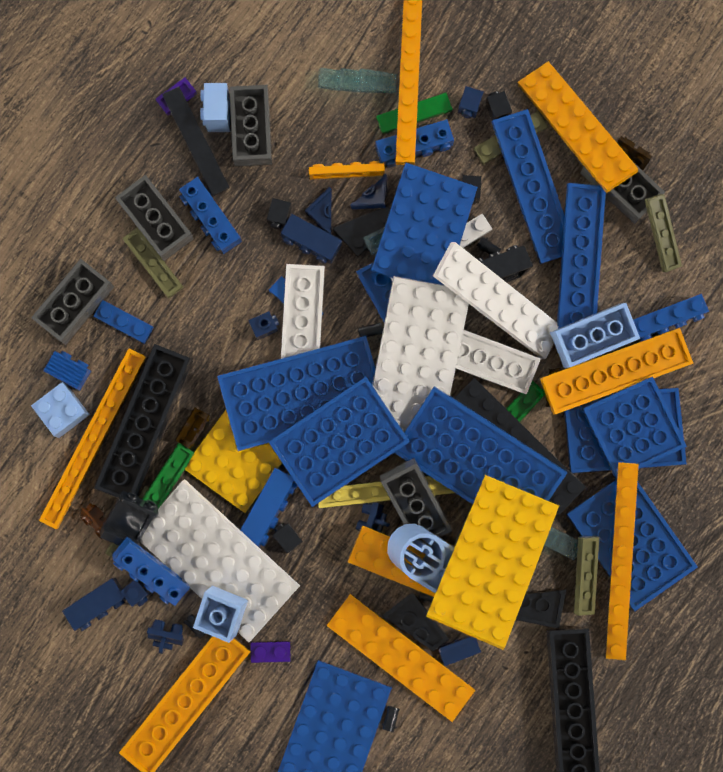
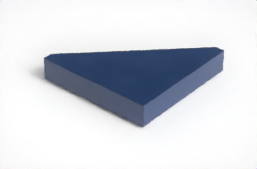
[351,174,388,210]
[305,187,332,234]

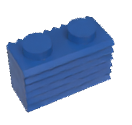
[44,351,91,391]

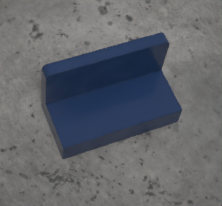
[438,635,481,666]

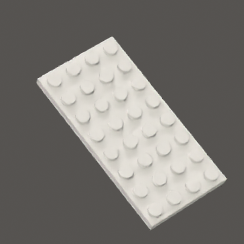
[373,276,469,432]
[140,480,300,642]

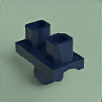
[356,502,390,533]
[147,619,184,654]

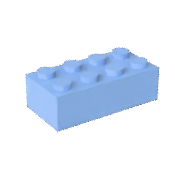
[550,303,640,368]

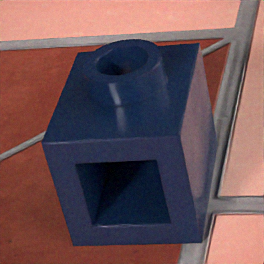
[458,86,484,119]
[248,311,280,341]
[120,580,151,607]

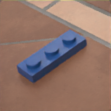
[93,300,154,344]

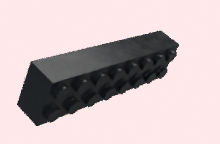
[94,344,193,498]
[454,378,586,515]
[546,627,600,772]

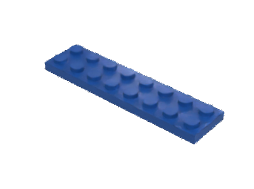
[491,109,565,264]
[557,183,606,329]

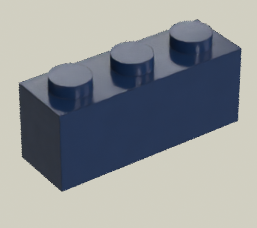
[281,214,342,264]
[62,578,125,631]

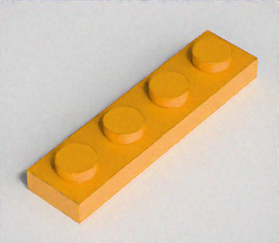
[309,161,385,180]

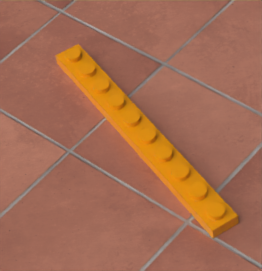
[396,0,422,165]
[39,348,147,529]
[606,462,639,660]

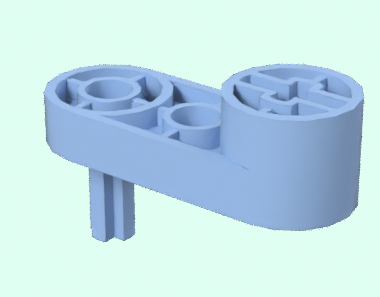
[387,524,455,593]

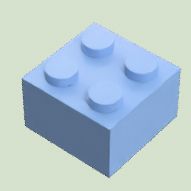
[200,83,230,132]
[31,382,90,438]
[193,585,248,643]

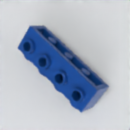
[375,119,454,168]
[179,177,242,254]
[633,294,709,342]
[240,468,298,548]
[112,537,190,606]

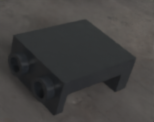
[100,490,159,546]

